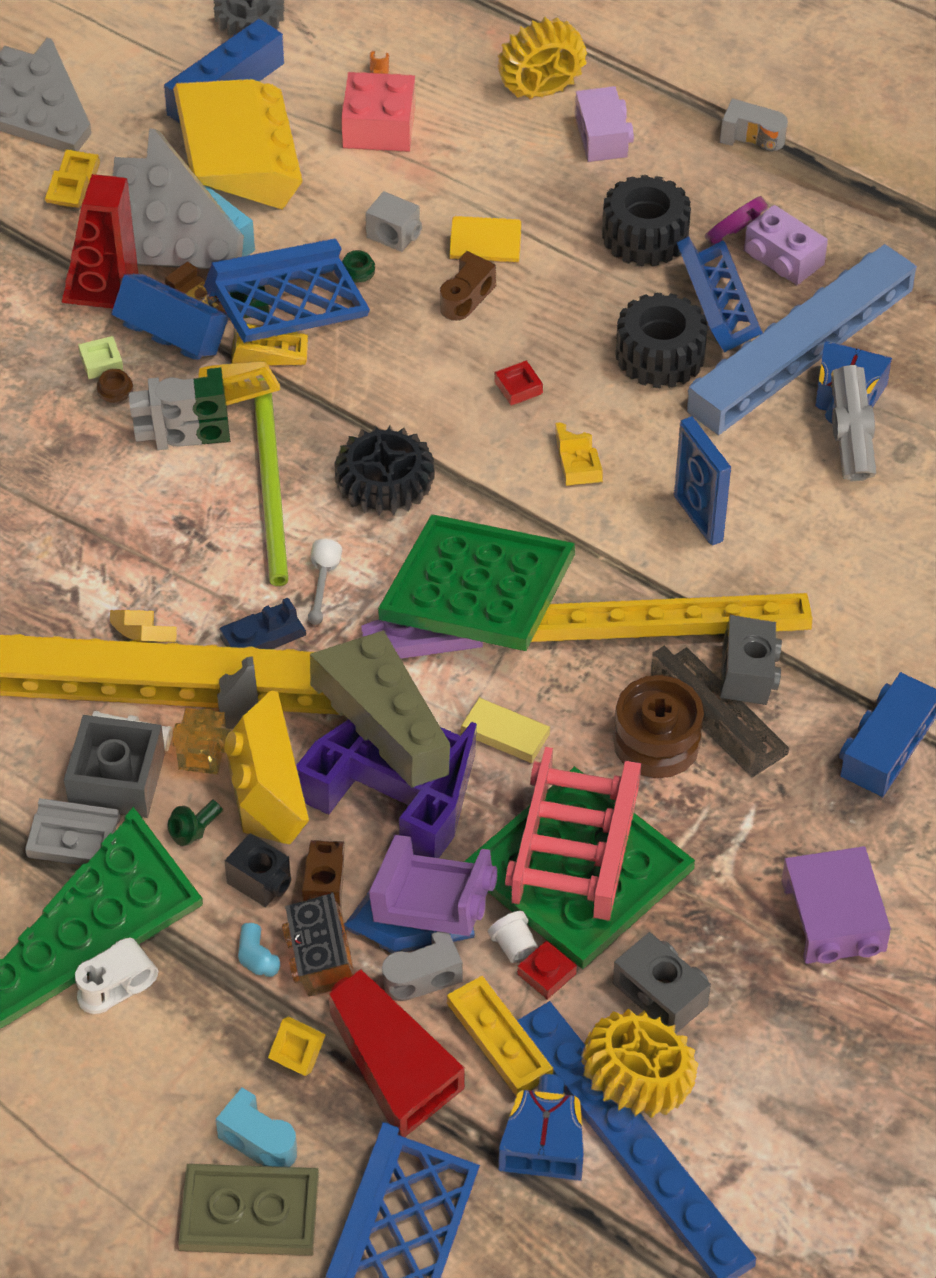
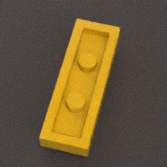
[447,975,553,1096]

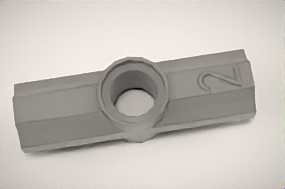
[831,365,876,481]

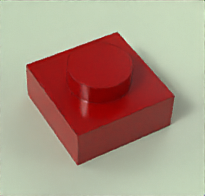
[494,360,543,406]
[517,940,577,1000]

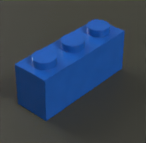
[111,274,229,360]
[839,672,936,797]

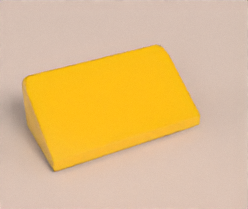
[450,216,522,262]

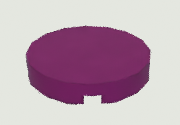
[704,196,768,246]

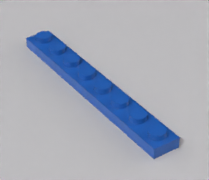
[517,1001,757,1278]

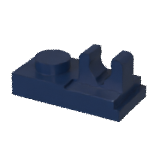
[219,598,306,649]

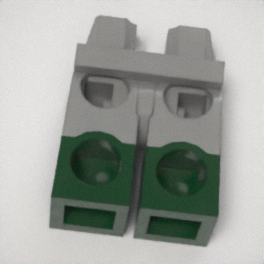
[129,367,231,450]

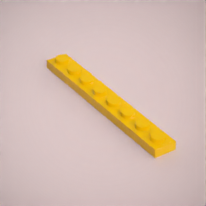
[531,593,813,642]

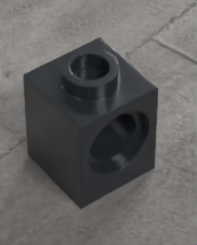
[224,833,292,908]

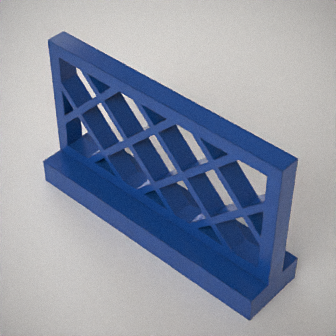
[204,238,370,343]
[325,1122,480,1278]

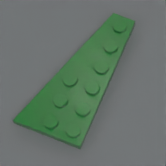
[0,807,203,1029]

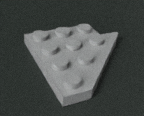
[0,37,92,151]
[113,129,244,269]

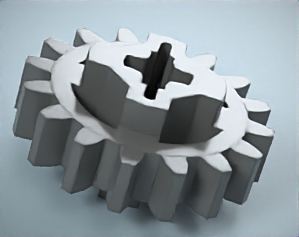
[214,0,285,36]

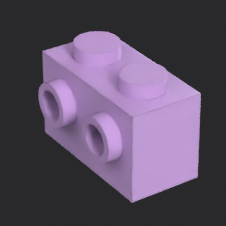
[744,205,828,286]

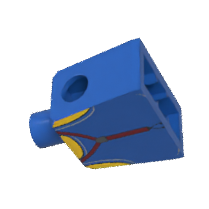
[816,341,892,424]
[499,1074,584,1181]

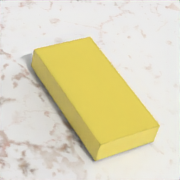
[461,697,550,763]

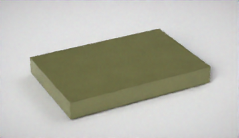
[178,1164,319,1255]

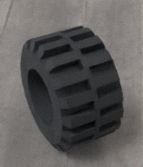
[602,175,691,266]
[616,293,708,388]

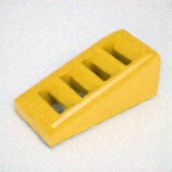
[231,323,308,365]
[198,361,280,406]

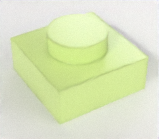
[78,336,124,379]

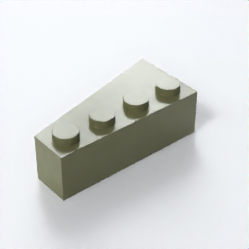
[310,630,450,788]

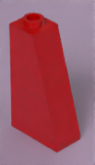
[329,969,465,1137]

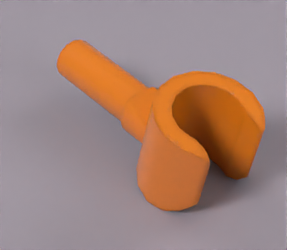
[370,51,389,74]

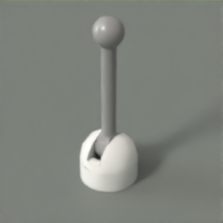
[308,539,342,625]

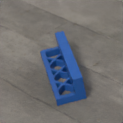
[677,237,763,353]

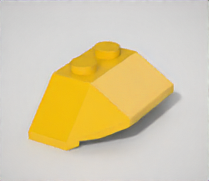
[225,690,309,845]

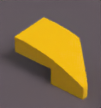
[555,422,603,486]
[110,610,177,642]

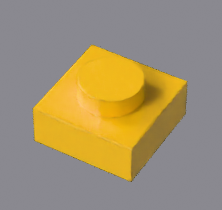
[268,1017,326,1076]

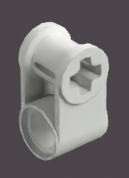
[75,938,159,1014]

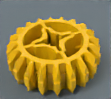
[497,17,587,100]
[581,1009,699,1118]

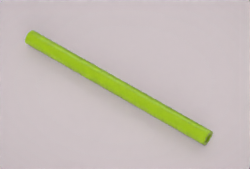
[254,378,289,586]

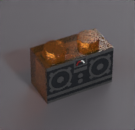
[282,893,355,997]

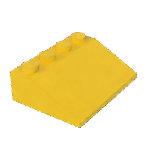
[173,79,303,210]

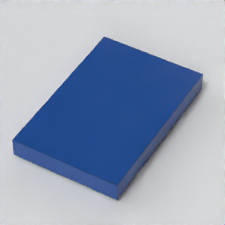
[674,416,731,546]

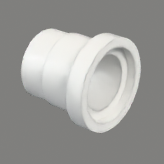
[488,911,538,963]

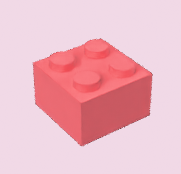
[342,72,416,152]

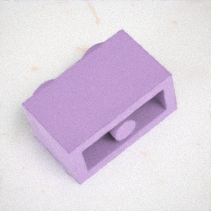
[575,86,634,162]

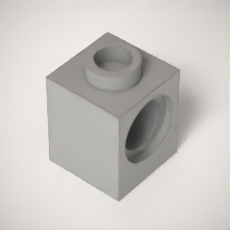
[366,191,422,252]

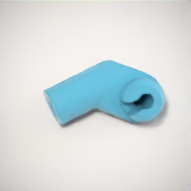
[238,923,280,977]

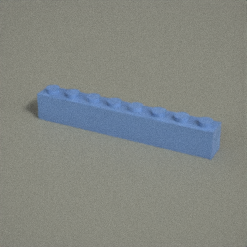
[687,244,916,436]

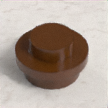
[97,369,133,403]

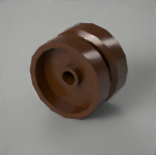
[613,675,704,778]

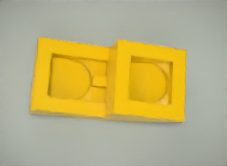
[45,149,100,208]

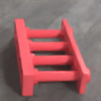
[505,747,641,921]

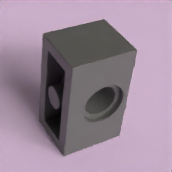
[720,615,782,705]
[612,932,711,1034]

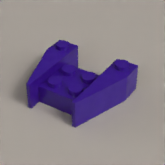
[296,719,477,858]

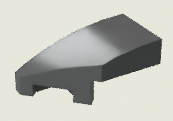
[217,656,258,730]

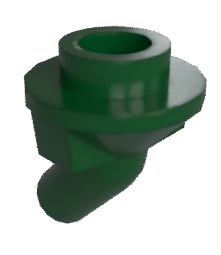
[168,799,224,846]

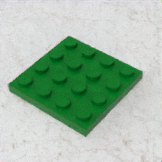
[378,514,575,651]
[464,766,695,970]

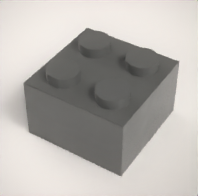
[64,715,165,818]

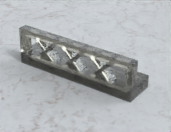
[650,645,789,778]

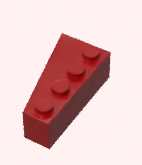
[61,174,139,309]

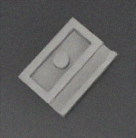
[25,798,120,865]

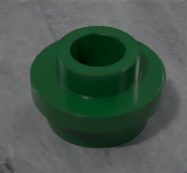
[342,250,375,283]

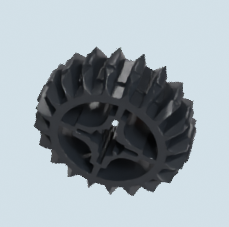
[334,425,435,516]

